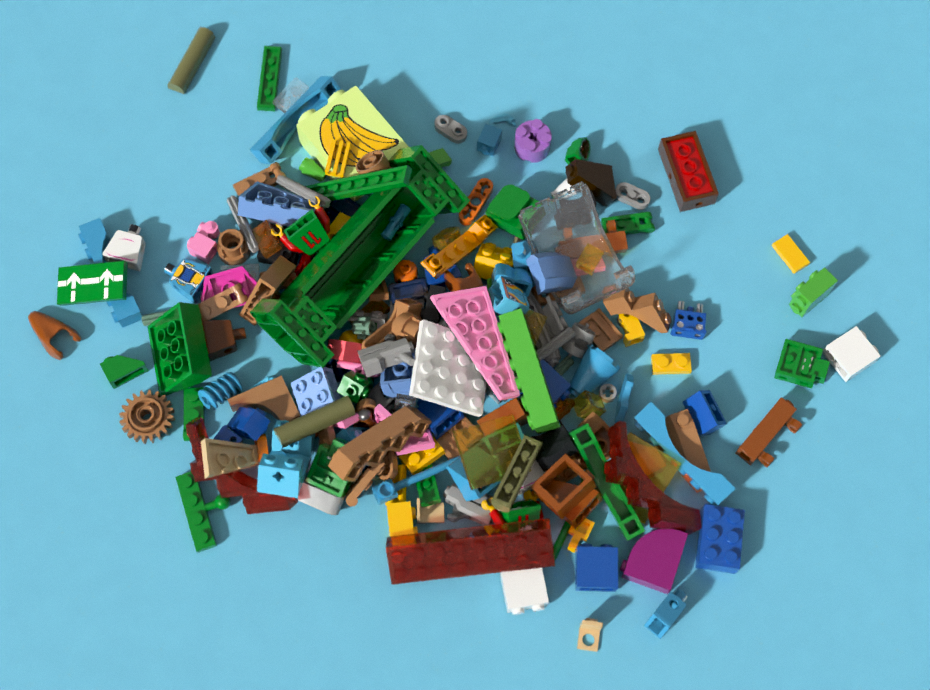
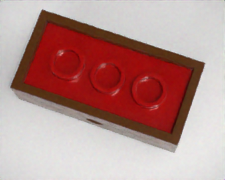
[658,131,719,212]

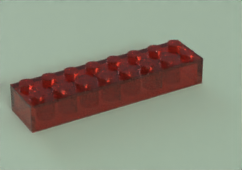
[386,518,555,585]

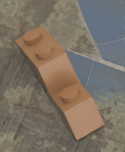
[603,284,671,333]
[361,298,423,349]

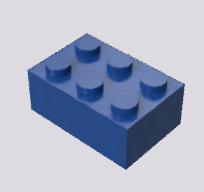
[695,504,745,574]

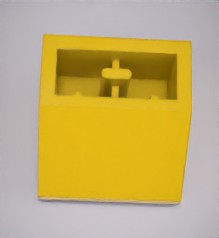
[474,242,514,279]

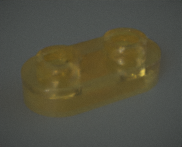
[432,226,461,250]

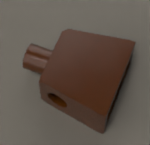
[202,320,247,361]

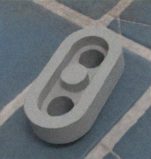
[434,115,467,144]
[615,182,650,210]

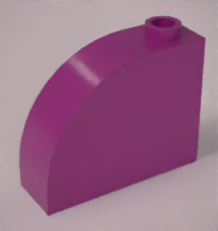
[620,529,688,594]

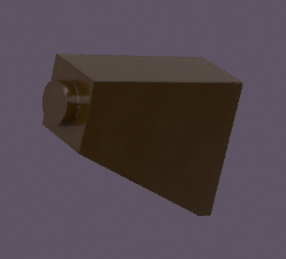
[565,159,617,206]

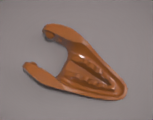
[444,263,483,292]
[28,311,82,360]

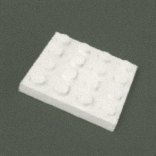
[409,319,487,417]

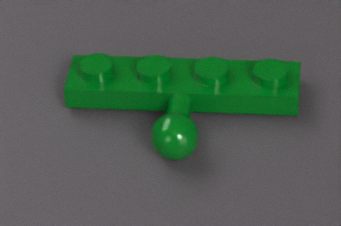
[175,470,231,553]

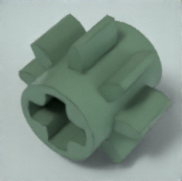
[352,316,376,340]

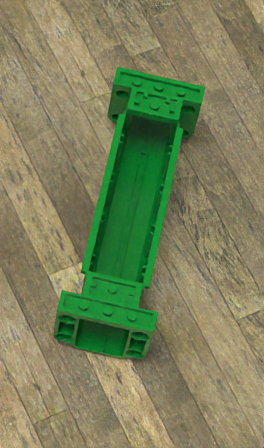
[250,145,470,367]

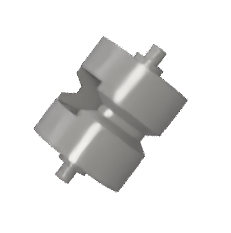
[561,322,596,358]

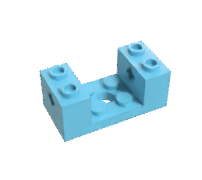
[257,420,315,498]

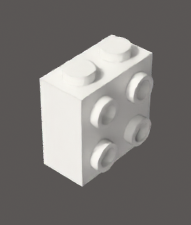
[822,326,880,382]
[500,562,549,615]

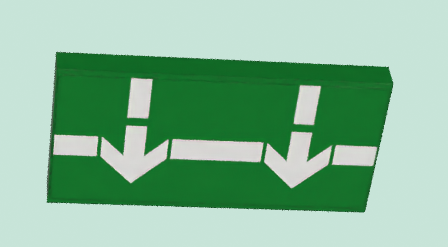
[57,261,128,306]

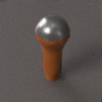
[358,409,376,428]

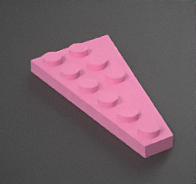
[430,286,520,401]

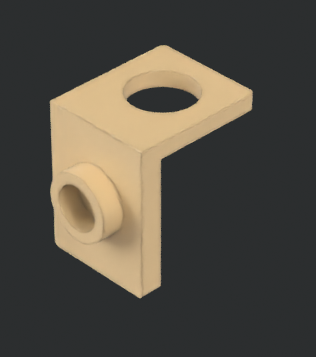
[417,498,444,523]
[577,618,603,652]

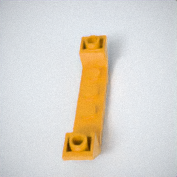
[421,214,498,279]

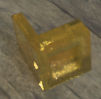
[576,243,604,276]
[572,390,606,419]

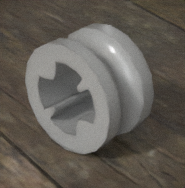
[598,384,617,403]

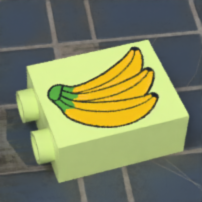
[296,86,409,201]

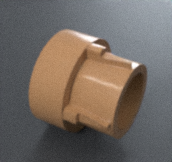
[355,150,391,175]
[217,229,250,266]
[391,312,422,348]

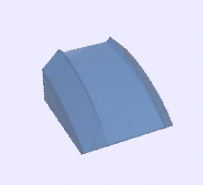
[526,252,577,295]
[380,349,416,398]

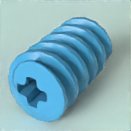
[198,372,243,410]

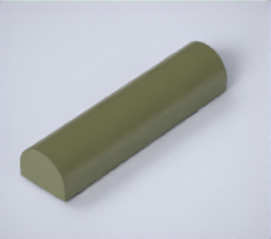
[167,27,215,94]
[274,396,355,448]
[491,435,543,512]

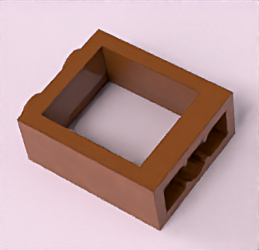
[530,454,596,520]

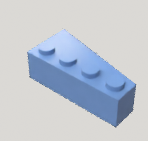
[238,181,316,226]

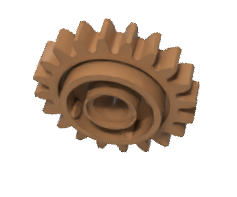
[119,390,175,444]

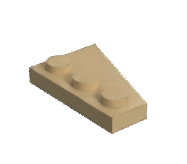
[201,438,259,479]

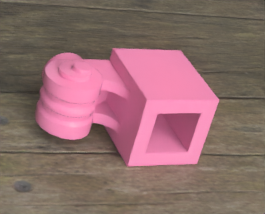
[187,221,220,264]

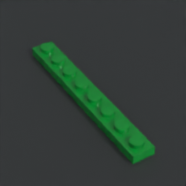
[296,165,412,201]

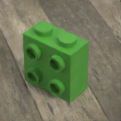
[789,267,838,317]

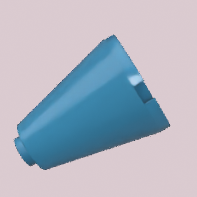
[570,344,621,399]

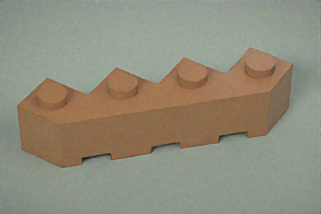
[328,406,432,482]

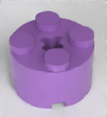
[514,119,552,163]

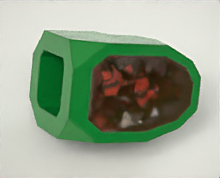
[565,137,591,165]

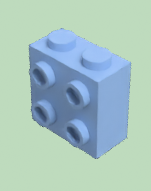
[291,367,342,416]

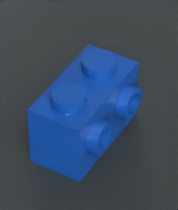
[683,390,727,436]
[227,407,270,441]

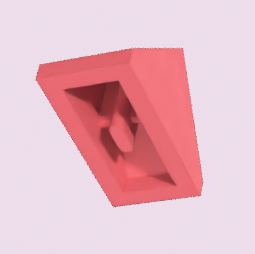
[327,339,362,363]

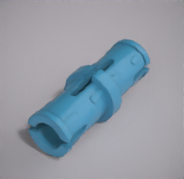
[381,204,411,241]

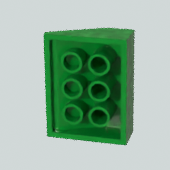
[147,302,212,397]

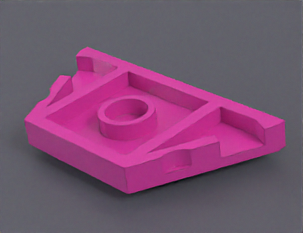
[201,266,257,308]

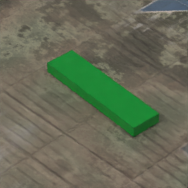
[257,46,282,111]

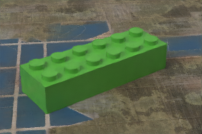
[497,308,561,434]

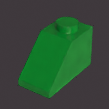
[100,355,148,389]

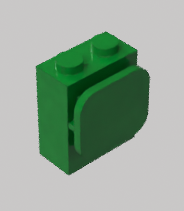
[485,185,546,240]

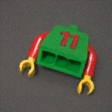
[271,196,330,255]
[481,490,544,549]

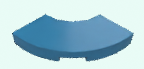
[615,373,634,424]

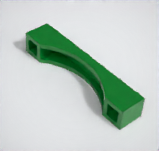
[568,423,645,541]

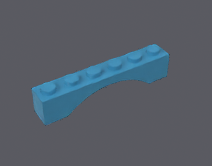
[250,76,342,164]
[78,218,142,328]
[634,402,736,506]

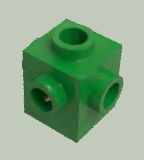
[336,370,371,403]

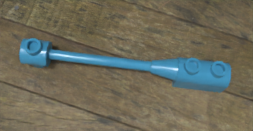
[372,422,524,505]

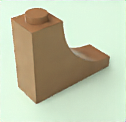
[239,255,296,326]
[227,375,300,421]

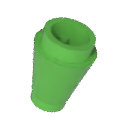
[299,157,326,182]

